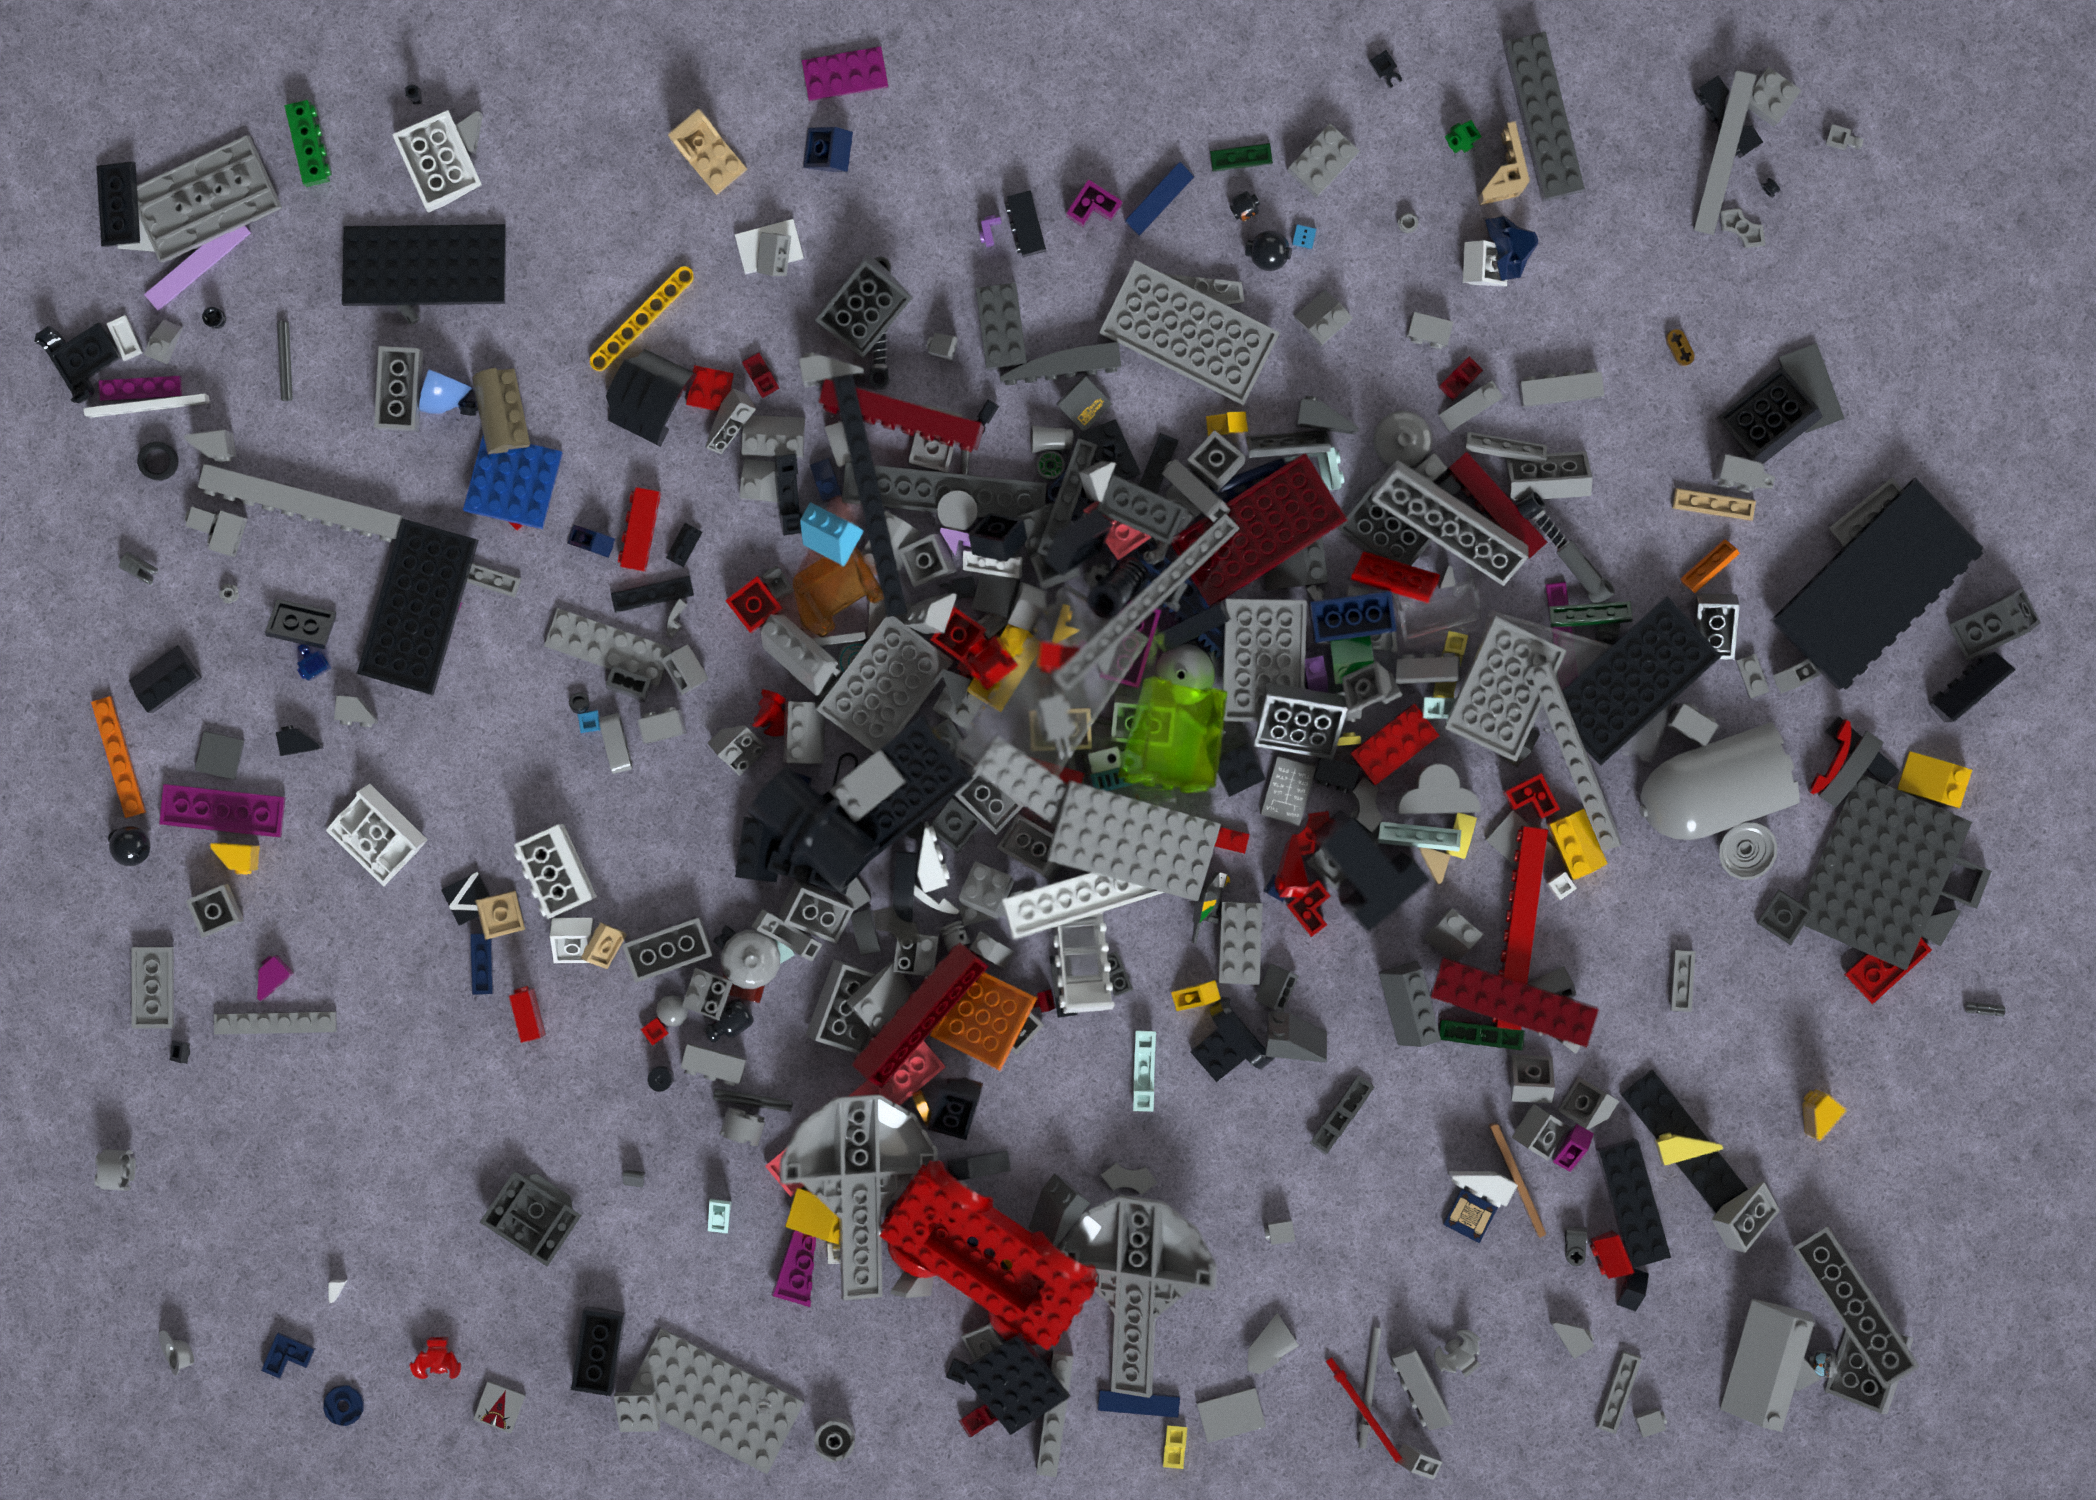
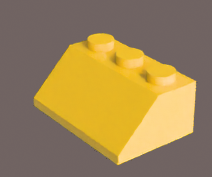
[1547,808,1608,880]
[1802,1089,1847,1141]

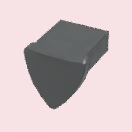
[1163,582,1187,612]

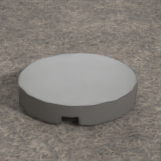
[937,490,978,531]

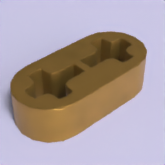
[1666,329,1695,366]
[912,1090,932,1126]

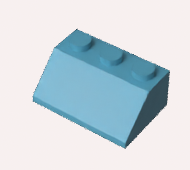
[800,502,864,566]

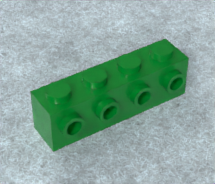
[284,100,332,187]

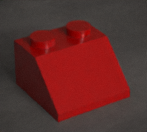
[931,607,987,663]
[1589,1230,1634,1279]

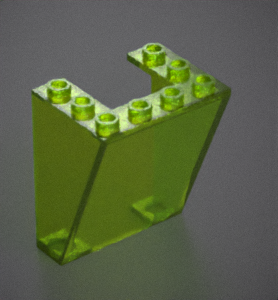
[1117,677,1228,794]

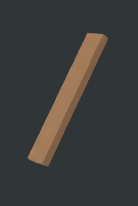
[1488,1122,1546,1238]

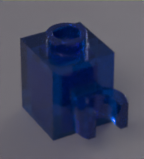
[297,644,332,681]

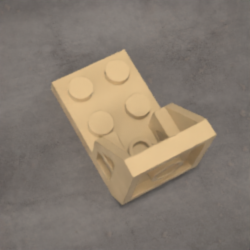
[668,109,747,195]
[1478,121,1530,206]

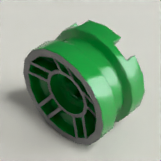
[1036,451,1065,480]

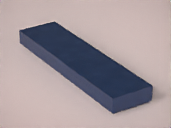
[1098,1390,1180,1418]

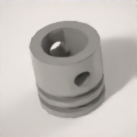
[940,921,971,952]

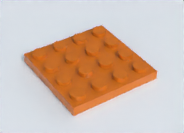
[930,972,1037,1071]

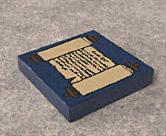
[1443,1188,1498,1244]

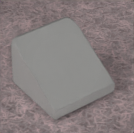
[1439,566,1456,589]

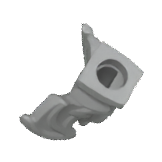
[1434,1329,1481,1377]

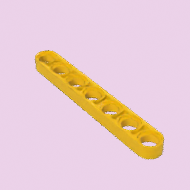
[589,266,694,371]

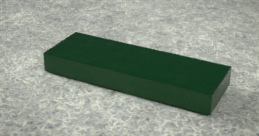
[1210,143,1273,172]

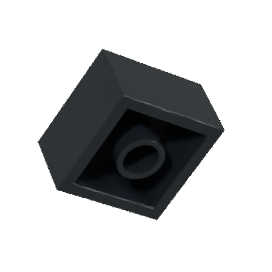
[969,513,1027,562]
[1211,743,1266,797]

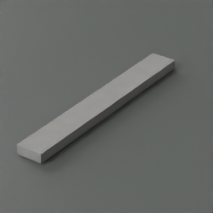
[1694,70,1756,235]

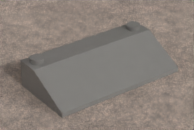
[1720,1299,1814,1432]

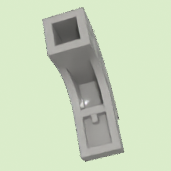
[752,909,823,961]

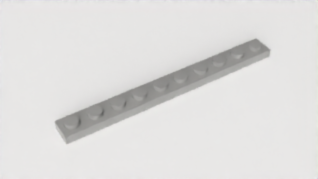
[1529,661,1622,851]

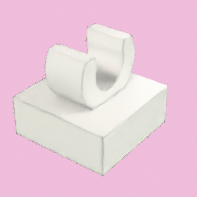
[827,1243,840,1264]

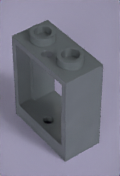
[1940,857,1992,909]

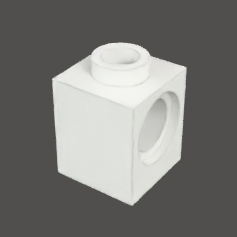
[1546,871,1577,900]

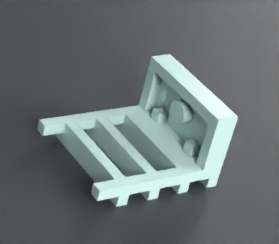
[1285,447,1344,491]

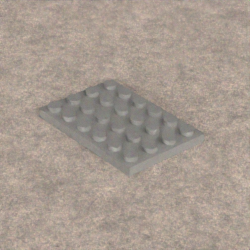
[1222,599,1307,722]
[816,616,953,753]
[1443,617,1567,761]

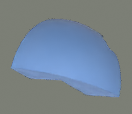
[419,370,473,414]

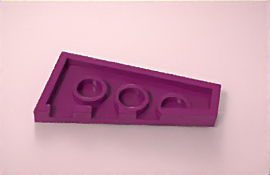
[771,1230,816,1307]

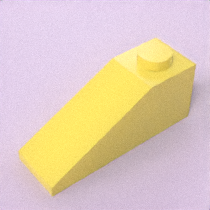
[1655,1133,1723,1166]

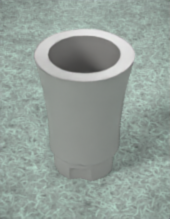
[1031,425,1073,453]

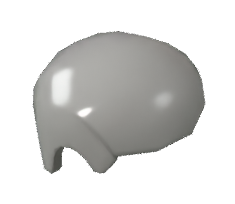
[656,995,689,1027]

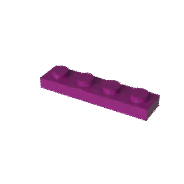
[99,376,182,401]

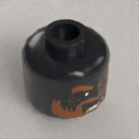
[1229,191,1261,221]

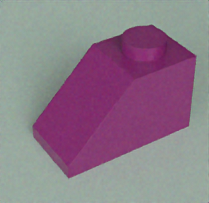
[257,955,293,1001]
[1553,1123,1594,1172]

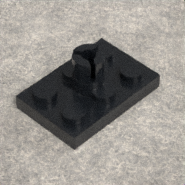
[1078,419,1141,481]

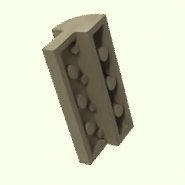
[472,368,530,454]

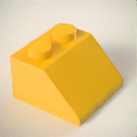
[210,842,260,875]

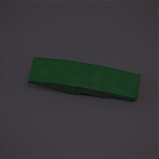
[1440,1020,1525,1051]

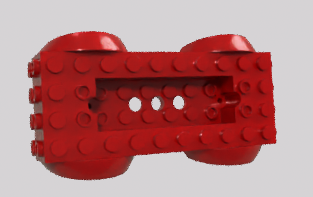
[879,1160,1098,1351]

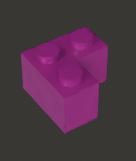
[1066,179,1123,227]

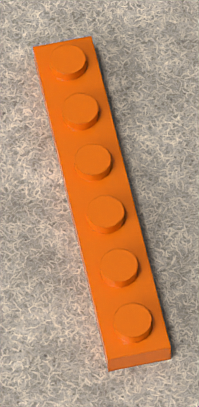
[91,696,146,818]

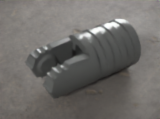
[118,552,158,585]

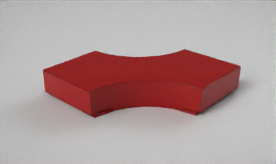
[1296,811,1330,855]

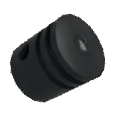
[647,1066,674,1092]

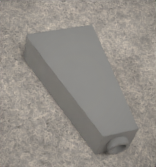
[1162,459,1231,523]

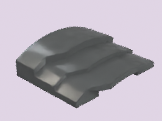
[480,1171,582,1267]

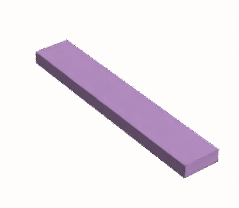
[144,226,251,311]

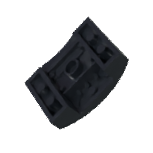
[606,349,697,447]

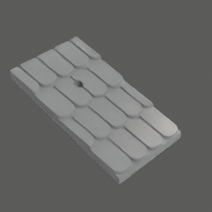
[137,135,282,262]

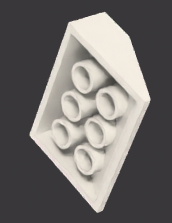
[392,110,482,213]

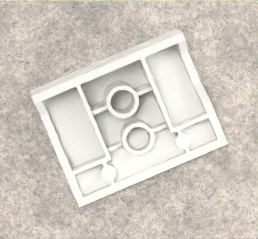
[326,784,428,886]

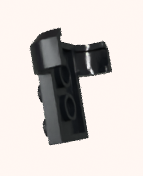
[34,323,122,403]
[1190,997,1275,1082]

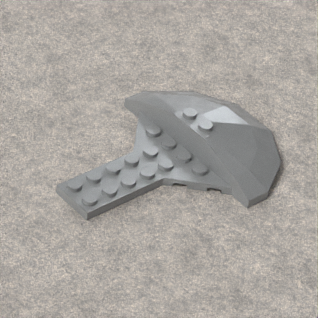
[780,1094,938,1300]
[1060,1195,1217,1398]

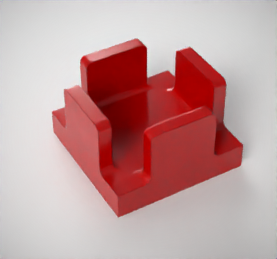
[963,635,1019,691]

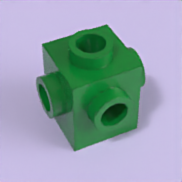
[1445,120,1482,154]

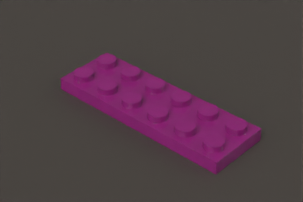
[159,784,286,837]

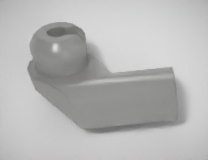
[1143,541,1169,564]

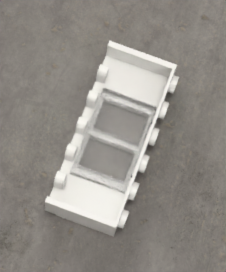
[1052,911,1115,1013]

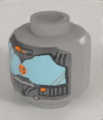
[1809,1350,1840,1378]

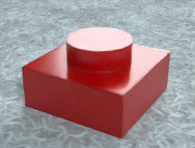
[640,1017,669,1046]

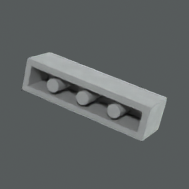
[1518,369,1604,407]

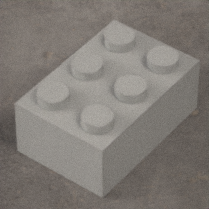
[1287,123,1359,199]

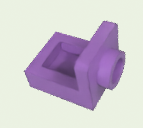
[979,215,1002,248]

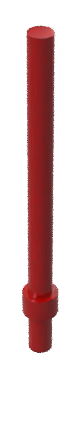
[1325,1357,1402,1463]

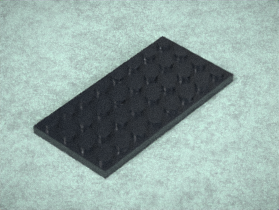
[342,224,506,306]
[357,518,479,696]
[1561,596,1722,766]
[822,715,974,860]

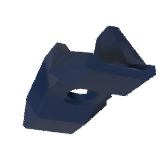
[1485,216,1538,281]

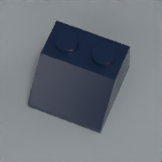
[803,127,853,172]

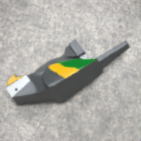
[1192,872,1230,944]

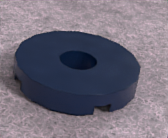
[323,1385,364,1426]

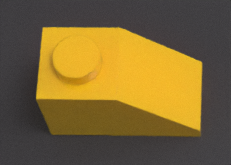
[1171,980,1221,1011]

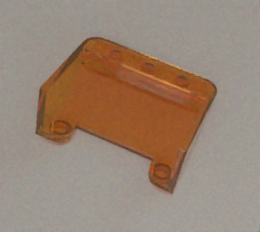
[793,546,884,638]

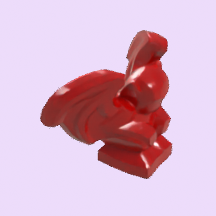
[752,689,786,737]
[410,1337,461,1379]

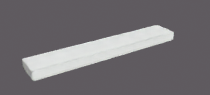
[84,394,210,418]

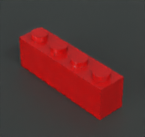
[618,487,661,572]

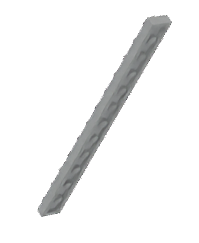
[1053,514,1240,692]

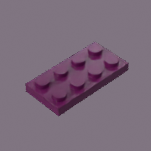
[802,46,888,101]

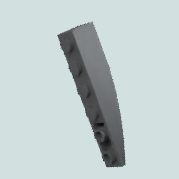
[1000,342,1121,385]

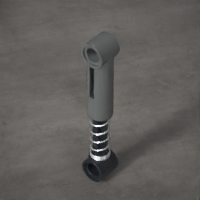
[869,256,891,390]
[1516,492,1615,604]

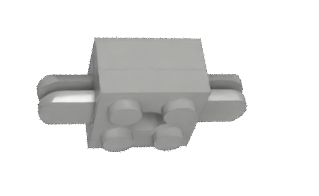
[1034,677,1075,759]

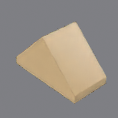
[1418,847,1451,884]

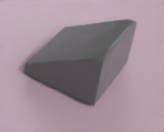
[623,1170,645,1188]

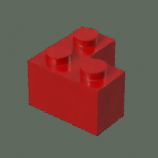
[1036,642,1081,673]
[1503,773,1560,819]
[1285,880,1331,937]

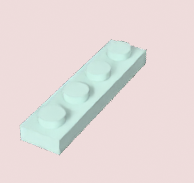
[1378,822,1461,851]

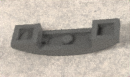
[1819,731,1884,808]

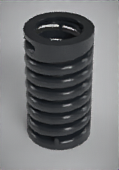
[1087,557,1149,620]

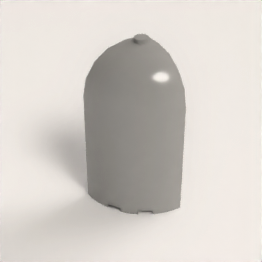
[1639,722,1800,840]

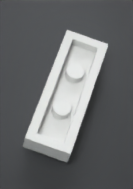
[963,549,1022,579]

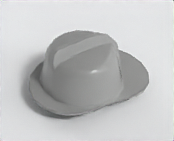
[159,1330,195,1376]

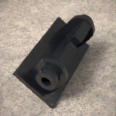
[666,523,703,568]

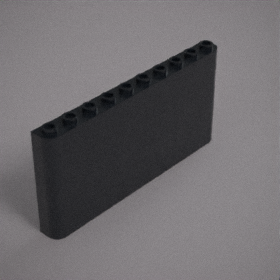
[1770,478,1984,690]

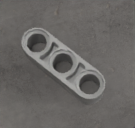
[599,712,633,774]

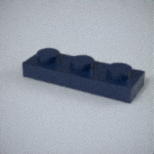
[470,933,494,995]

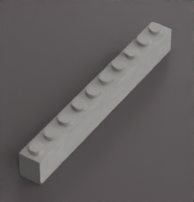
[198,464,403,542]

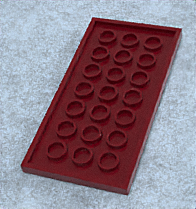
[1171,453,1348,607]

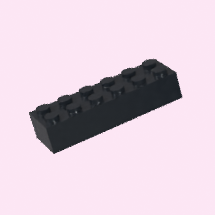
[1596,1138,1671,1268]

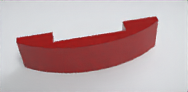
[1808,718,1851,795]

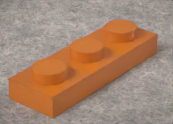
[1680,539,1740,594]

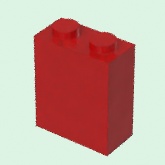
[509,986,546,1043]

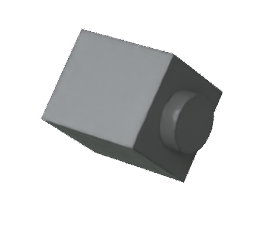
[184,507,216,534]
[1264,1219,1295,1245]
[1634,1407,1667,1438]

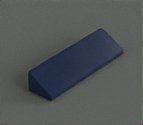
[1125,162,1194,236]
[1207,458,1286,504]

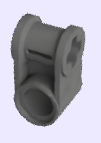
[1565,1227,1587,1266]

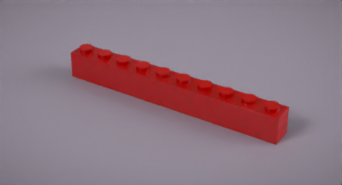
[1492,825,1548,1030]

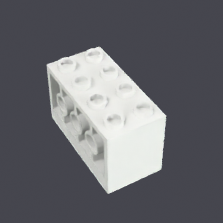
[513,824,597,919]

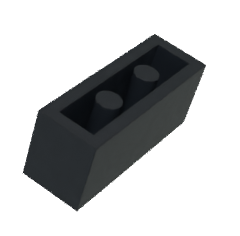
[1004,190,1046,258]

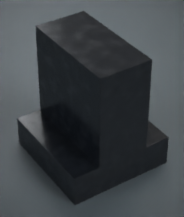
[1310,810,1431,933]

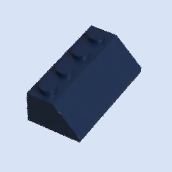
[1310,591,1397,643]

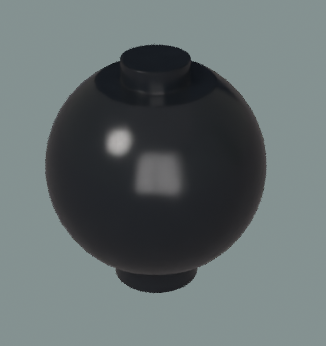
[1245,231,1292,271]
[108,826,151,866]

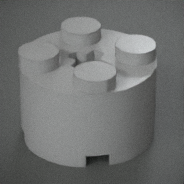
[719,1108,765,1146]
[94,1149,136,1191]
[814,1417,856,1462]

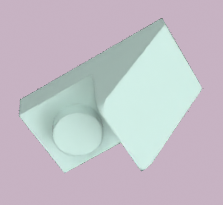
[708,1199,732,1233]

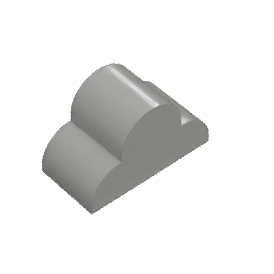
[1395,764,1481,814]

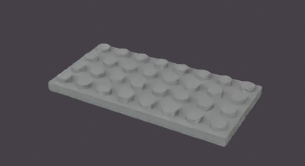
[1099,260,1280,405]
[1047,781,1221,901]
[628,1328,805,1474]

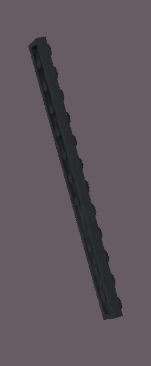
[832,374,907,617]

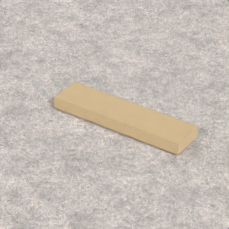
[1672,488,1756,521]

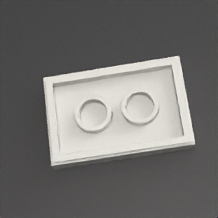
[735,219,804,274]

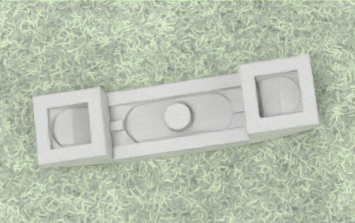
[894,861,960,914]

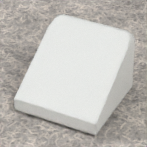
[328,1280,347,1303]

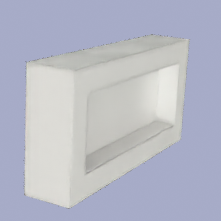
[107,315,143,361]

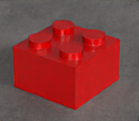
[725,576,783,634]

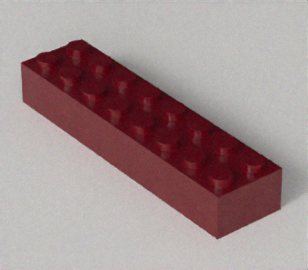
[818,379,984,453]
[852,942,989,1088]
[1430,957,1599,1048]

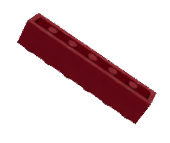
[1447,452,1548,559]

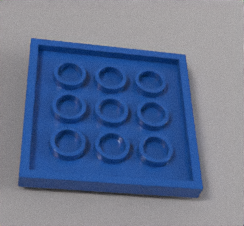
[463,434,563,529]

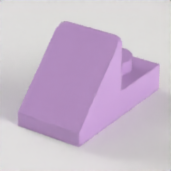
[940,528,971,556]

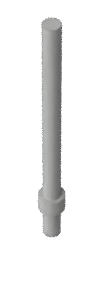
[1358,1327,1381,1449]

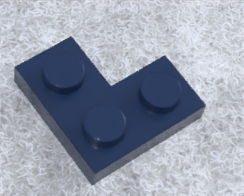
[261,1332,316,1379]

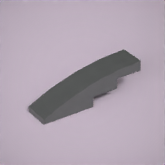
[1310,1075,1375,1155]

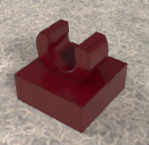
[1033,989,1056,1013]

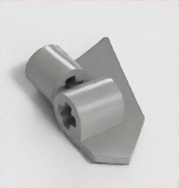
[1247,1313,1299,1375]

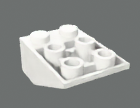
[917,822,950,893]
[1448,1171,1517,1207]

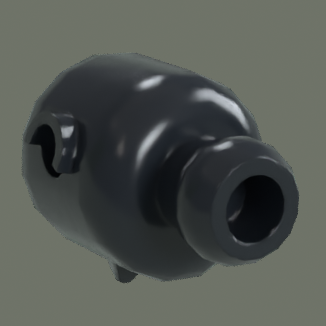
[704,999,754,1042]

